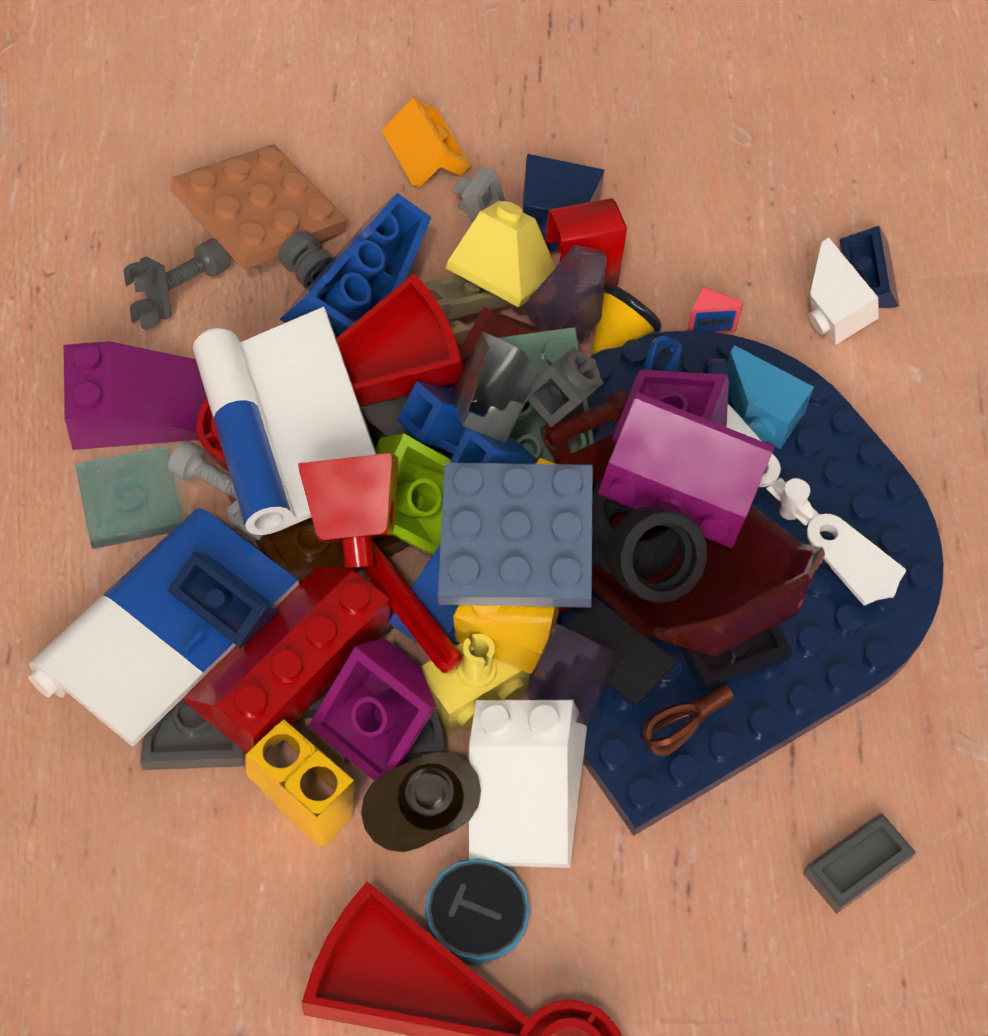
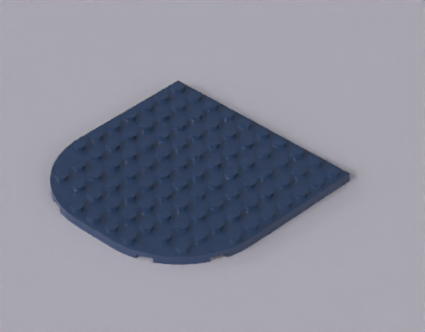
[418,330,944,836]

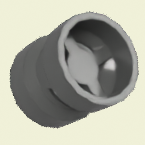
[278,231,334,289]

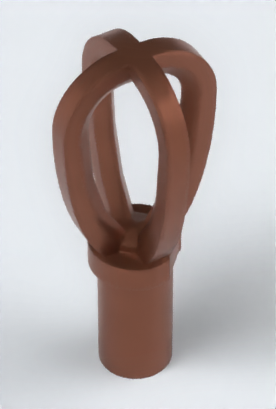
[641,684,734,756]

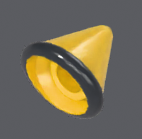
[592,283,662,355]

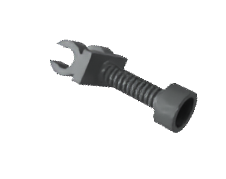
[123,238,230,329]

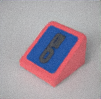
[687,287,744,333]

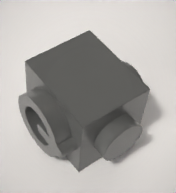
[527,347,604,427]

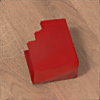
[545,198,627,292]

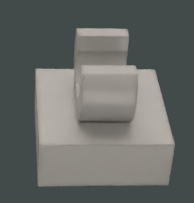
[452,167,505,223]

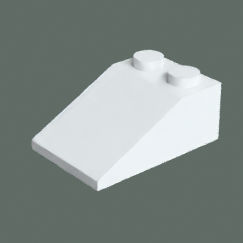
[469,700,587,868]

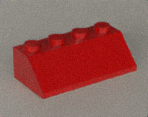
[183,566,390,755]

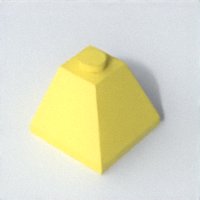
[446,200,558,307]

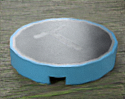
[425,859,530,965]

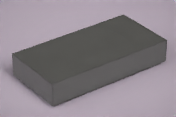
[804,813,916,914]

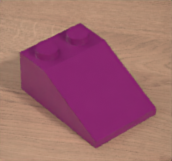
[63,341,207,450]

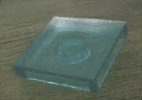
[75,446,183,549]

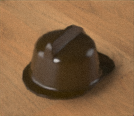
[361,751,481,852]

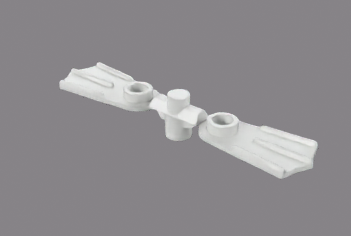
[726,404,906,605]

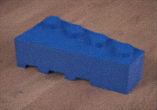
[280,193,431,338]

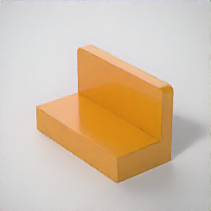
[382,97,471,188]

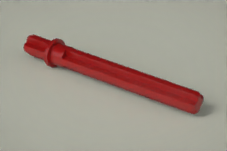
[341,538,463,673]

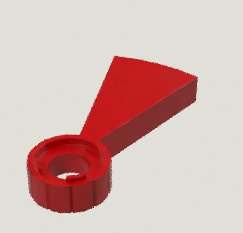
[196,273,466,472]
[302,881,622,1036]

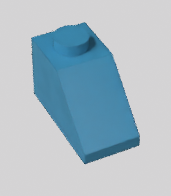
[727,345,814,449]

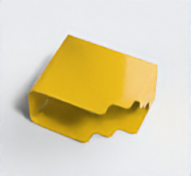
[246,719,355,846]

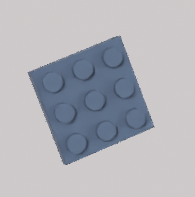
[438,463,593,608]

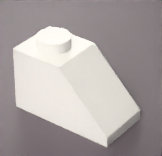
[808,237,879,345]

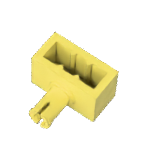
[421,634,530,735]

